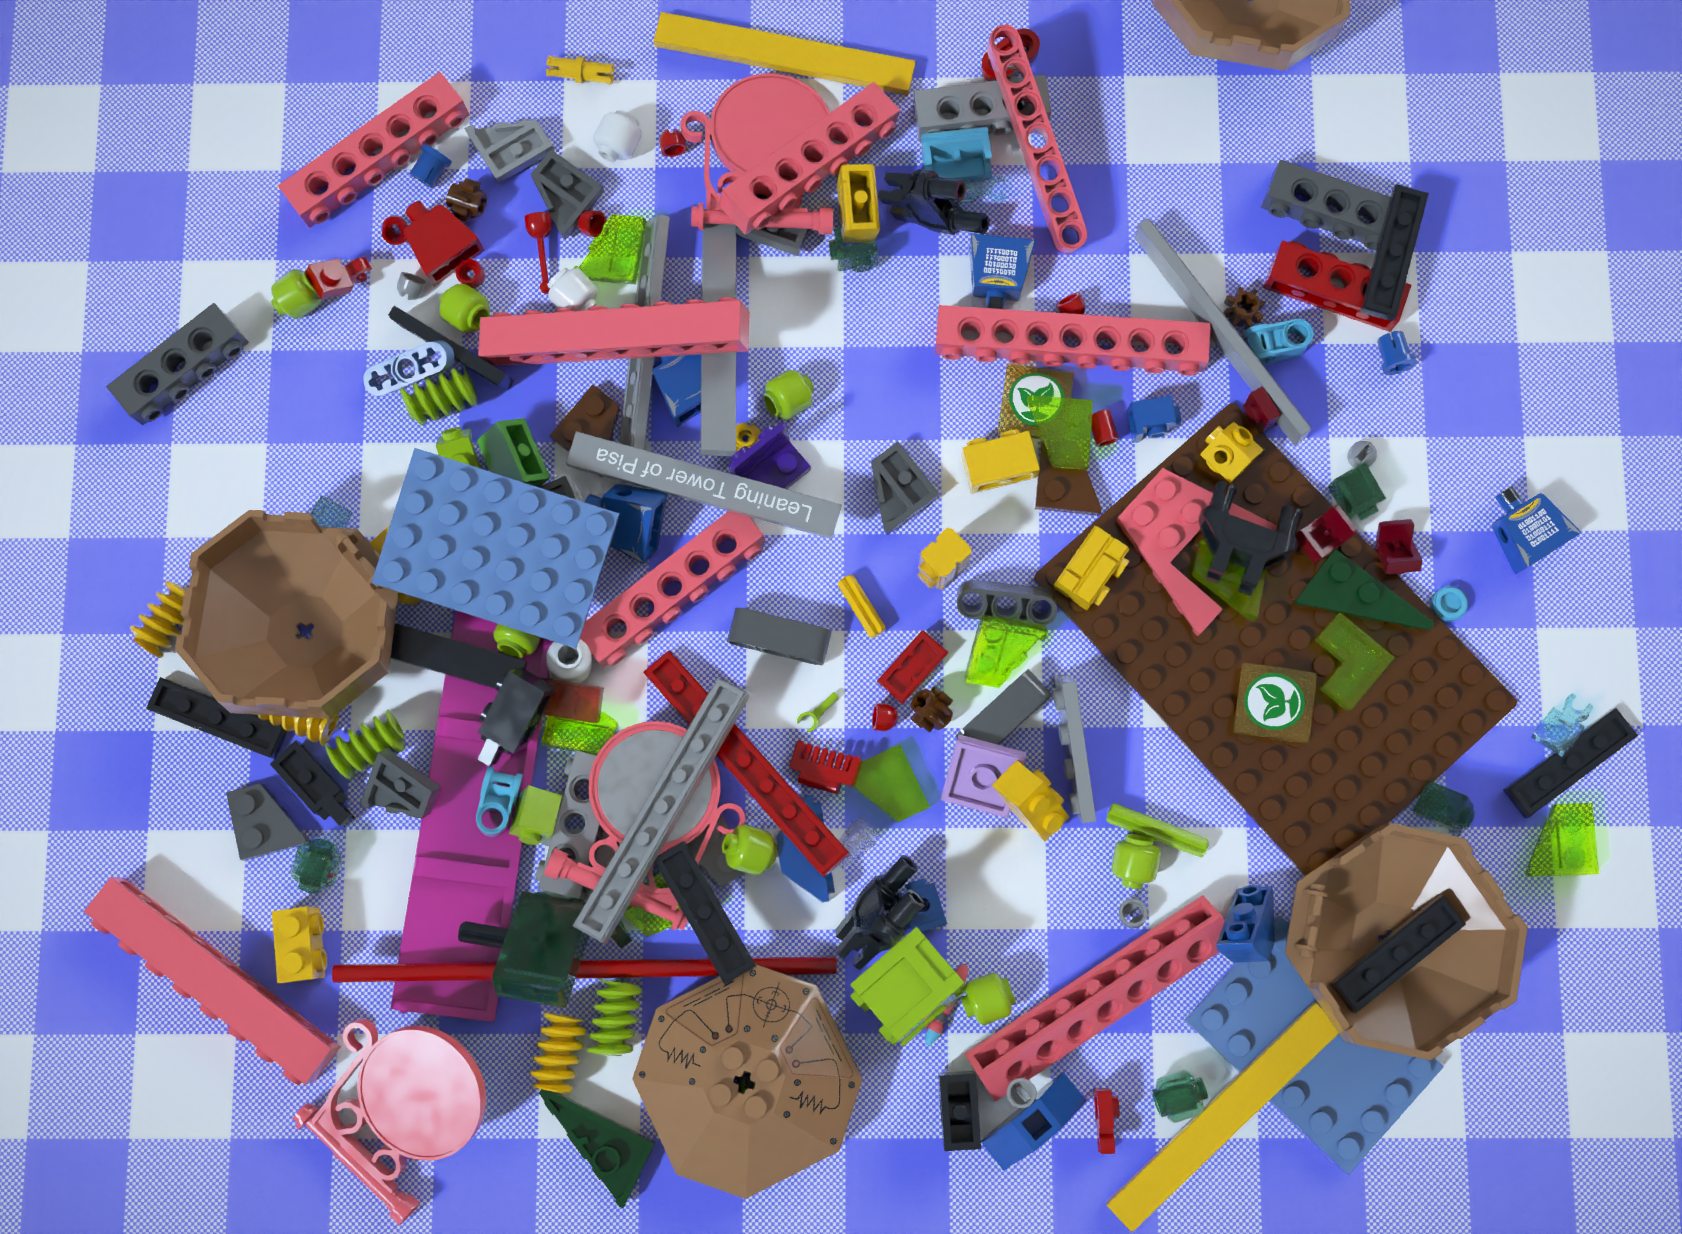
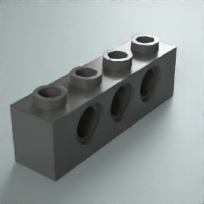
[1261,159,1390,251]
[106,303,249,425]

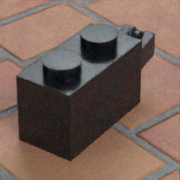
[478,667,557,766]

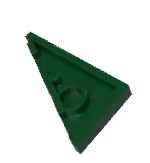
[1293,549,1435,630]
[539,1089,656,1208]

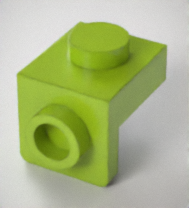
[435,427,481,469]

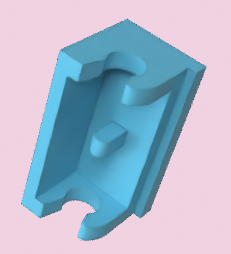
[921,127,992,180]

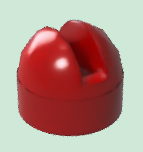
[659,129,687,157]
[577,210,607,238]
[381,215,408,245]
[455,259,485,289]
[1056,292,1086,315]
[872,703,898,732]

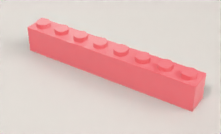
[478,297,750,367]
[83,877,341,1085]

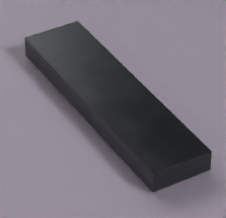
[1360,184,1429,322]
[388,305,514,391]
[390,623,528,689]
[146,677,287,759]
[1503,708,1638,818]
[654,841,756,985]
[1330,895,1466,1013]

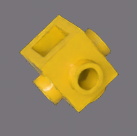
[1200,422,1263,483]

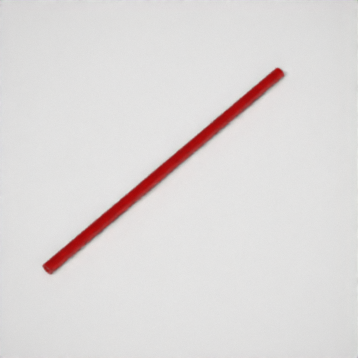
[332,956,837,983]

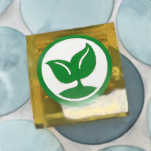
[997,363,1074,442]
[1233,663,1317,744]

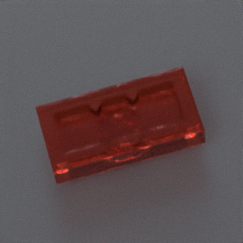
[539,677,604,723]

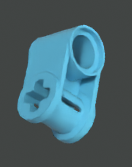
[1243,319,1313,365]
[476,766,523,837]

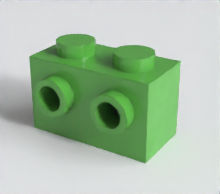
[477,418,550,487]

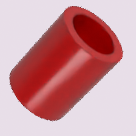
[1087,409,1119,447]

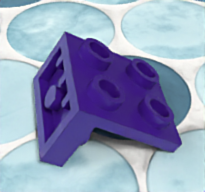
[729,422,811,489]

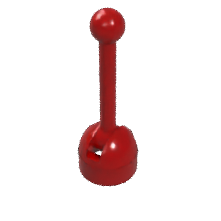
[524,212,552,294]

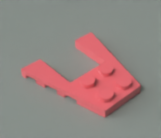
[1116,468,1277,636]

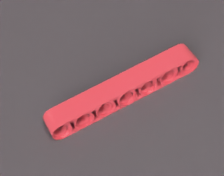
[987,24,1087,254]

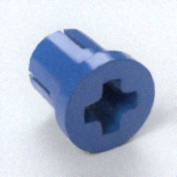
[409,143,453,188]
[1377,331,1417,375]

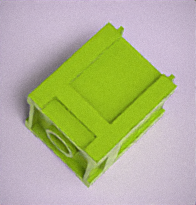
[850,927,966,1047]

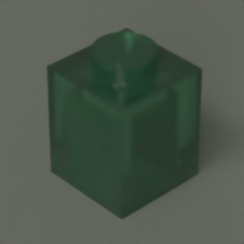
[1327,463,1386,521]

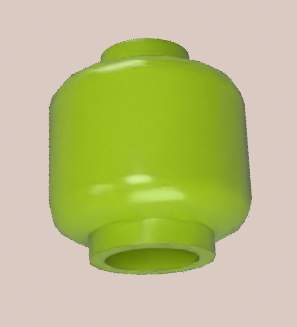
[271,269,322,319]
[439,284,490,333]
[762,369,814,420]
[493,624,541,658]
[722,824,778,875]
[1111,834,1161,889]
[960,972,1016,1025]

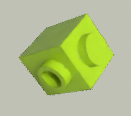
[509,785,562,845]

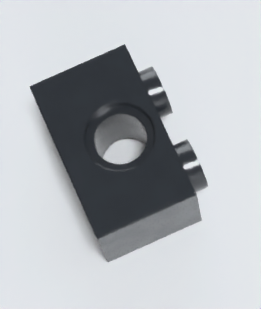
[938,1070,981,1151]

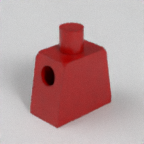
[403,201,485,287]

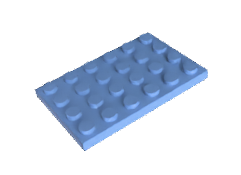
[371,448,620,648]

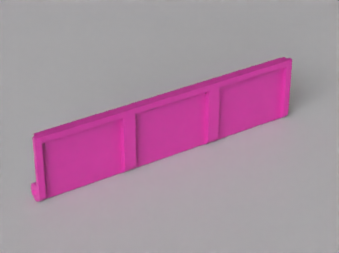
[390,610,554,1022]

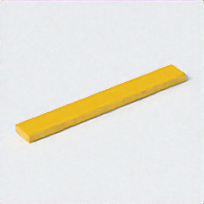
[653,12,915,96]
[1106,1002,1339,1232]

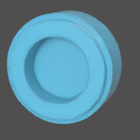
[1430,586,1468,622]

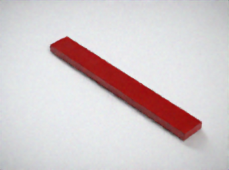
[643,650,851,878]

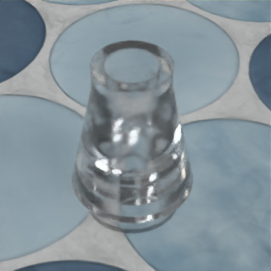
[838,816,880,869]

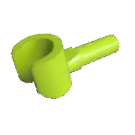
[797,692,839,732]

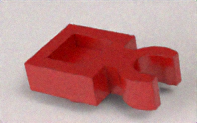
[1093,1088,1120,1154]

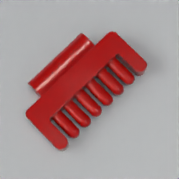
[789,740,862,795]

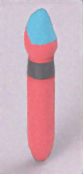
[925,964,968,1046]

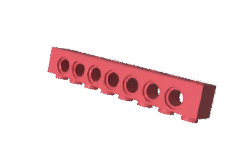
[935,305,1211,376]
[964,895,1225,1102]

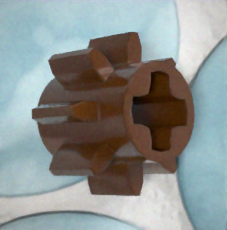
[446,178,487,223]
[1223,287,1266,330]
[910,687,953,733]

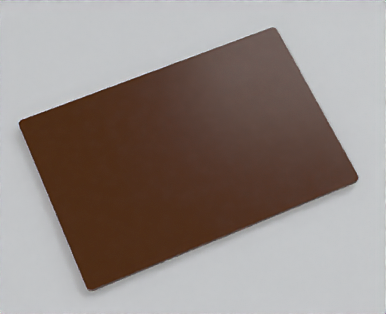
[1034,403,1517,876]

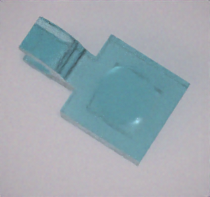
[956,175,1006,204]

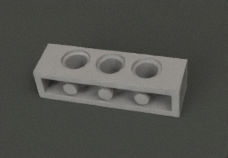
[913,75,1051,142]
[535,750,603,900]

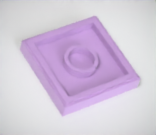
[940,734,1027,818]

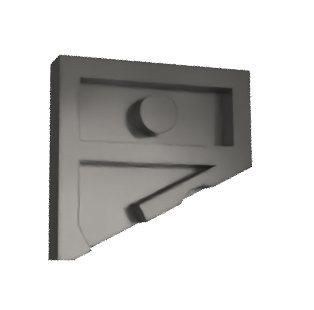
[360,748,441,819]

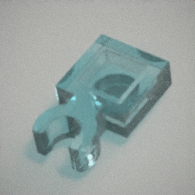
[1531,693,1593,757]

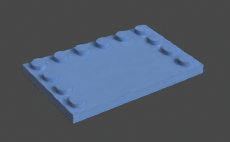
[1184,916,1444,1175]

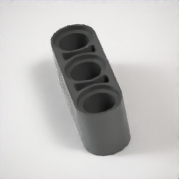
[956,580,1058,626]
[727,608,832,666]
[955,669,1052,745]

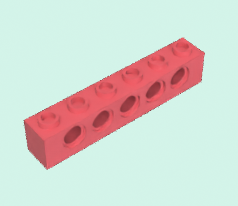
[277,72,470,228]
[719,82,900,235]
[580,511,766,668]

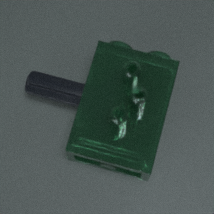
[458,891,589,1008]

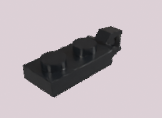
[270,740,355,827]

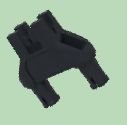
[877,169,990,235]
[1199,481,1304,596]
[835,855,925,970]

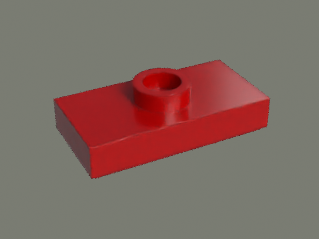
[877,630,949,705]

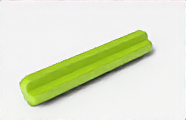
[1106,803,1209,858]

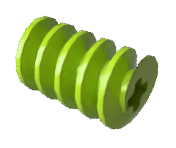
[400,365,478,426]
[325,709,405,779]
[587,978,643,1056]

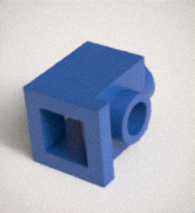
[1126,396,1181,443]
[900,878,948,932]

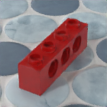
[1263,240,1412,332]

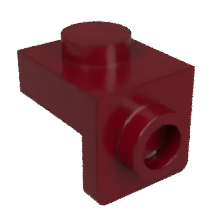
[1243,386,1281,434]
[1295,505,1358,564]
[1375,519,1423,574]

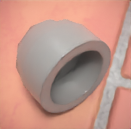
[397,272,426,300]
[1347,441,1377,470]
[1119,898,1148,929]
[1007,1078,1037,1108]

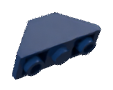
[776,795,835,903]
[1216,885,1275,963]
[981,1072,1087,1171]

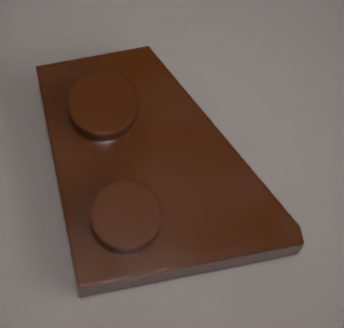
[549,384,620,478]
[1034,440,1102,516]

